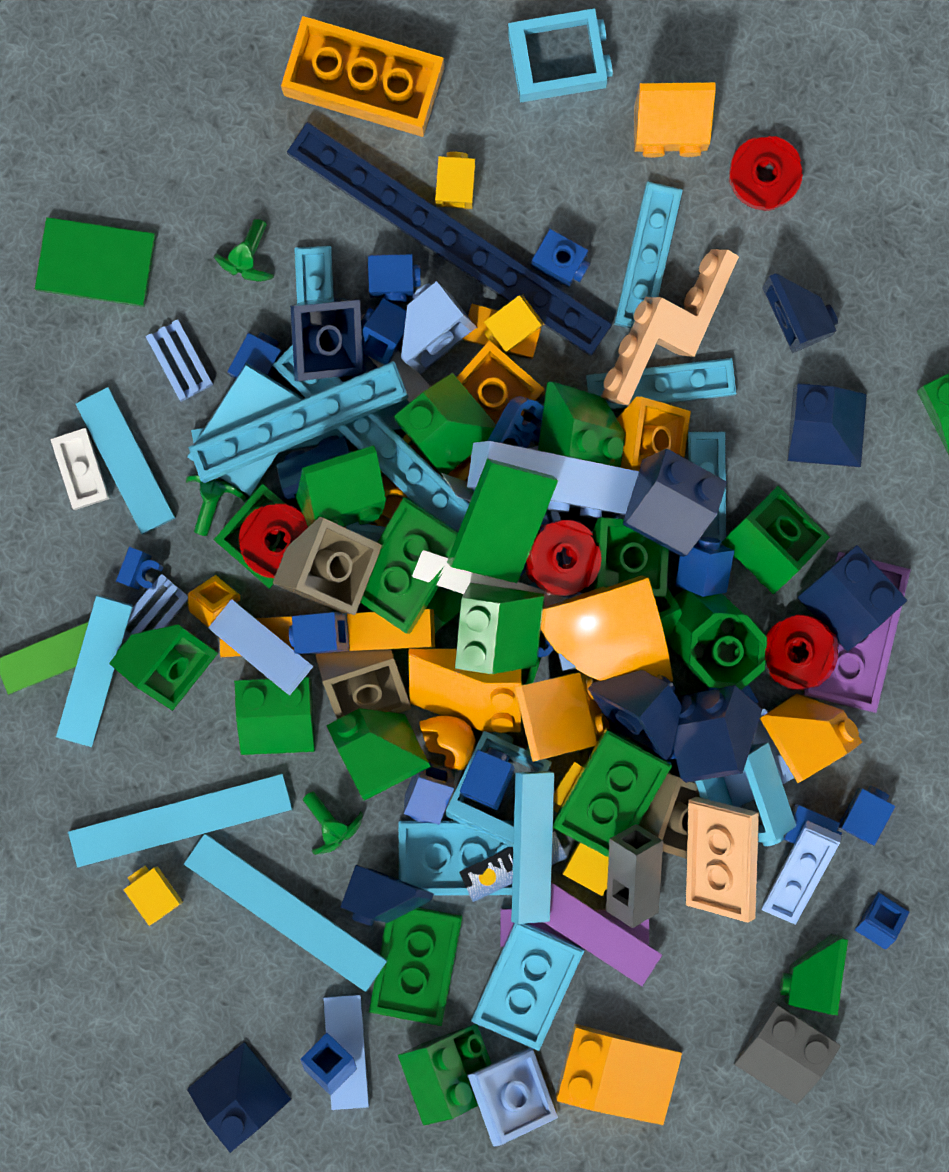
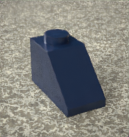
[340,865,434,926]

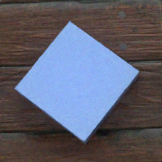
[468,1048,558,1146]

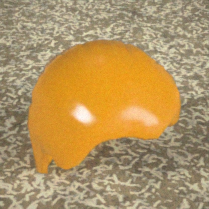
[419,715,476,770]

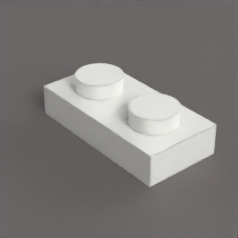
[50,428,110,510]

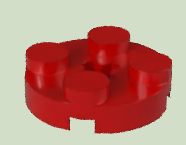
[729,136,803,211]
[239,504,308,578]
[526,520,601,596]
[765,615,838,690]

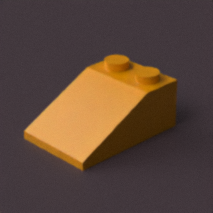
[634,82,716,158]
[409,648,521,733]
[515,672,610,762]
[555,1024,682,1125]

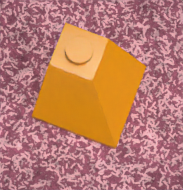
[617,397,691,471]
[760,694,863,783]

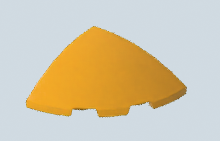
[541,576,673,682]

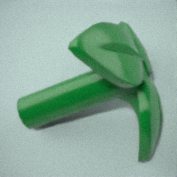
[213,219,274,282]
[186,474,247,536]
[303,791,364,855]

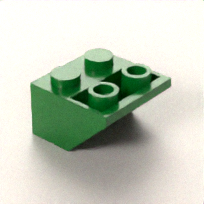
[398,1024,492,1126]

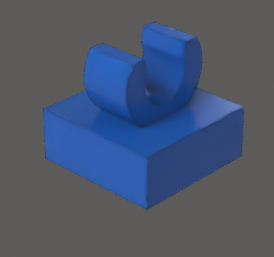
[116,547,163,590]

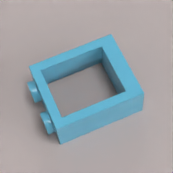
[508,8,613,103]
[446,731,552,847]
[695,742,796,846]

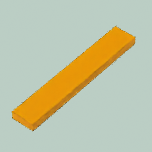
[219,609,435,657]

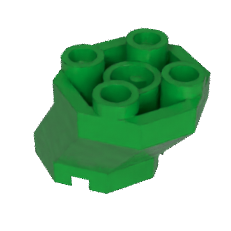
[666,589,767,690]

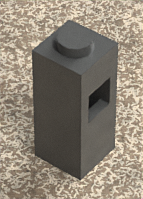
[606,824,663,928]

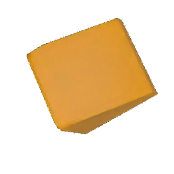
[188,575,240,627]

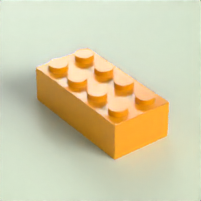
[281,16,445,137]

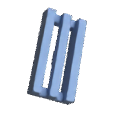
[145,319,213,402]
[124,574,188,641]

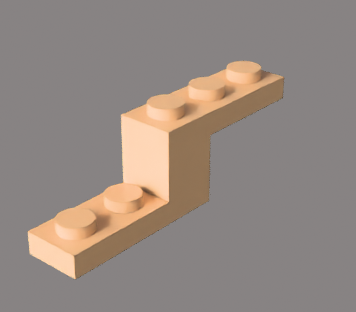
[601,249,739,405]

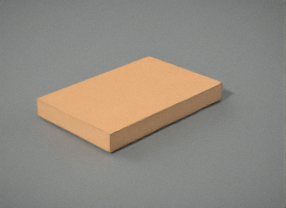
[686,797,759,923]

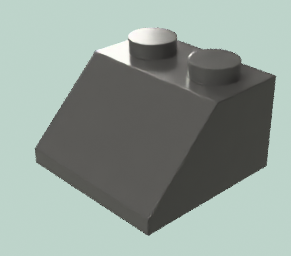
[734,1001,841,1105]

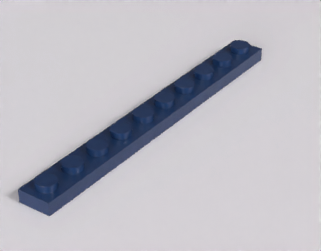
[287,122,612,357]

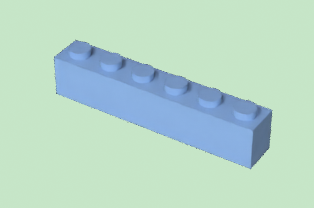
[467,441,639,519]

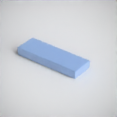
[208,599,313,695]
[762,821,841,925]
[323,994,369,1110]

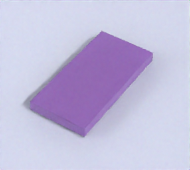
[803,552,911,713]

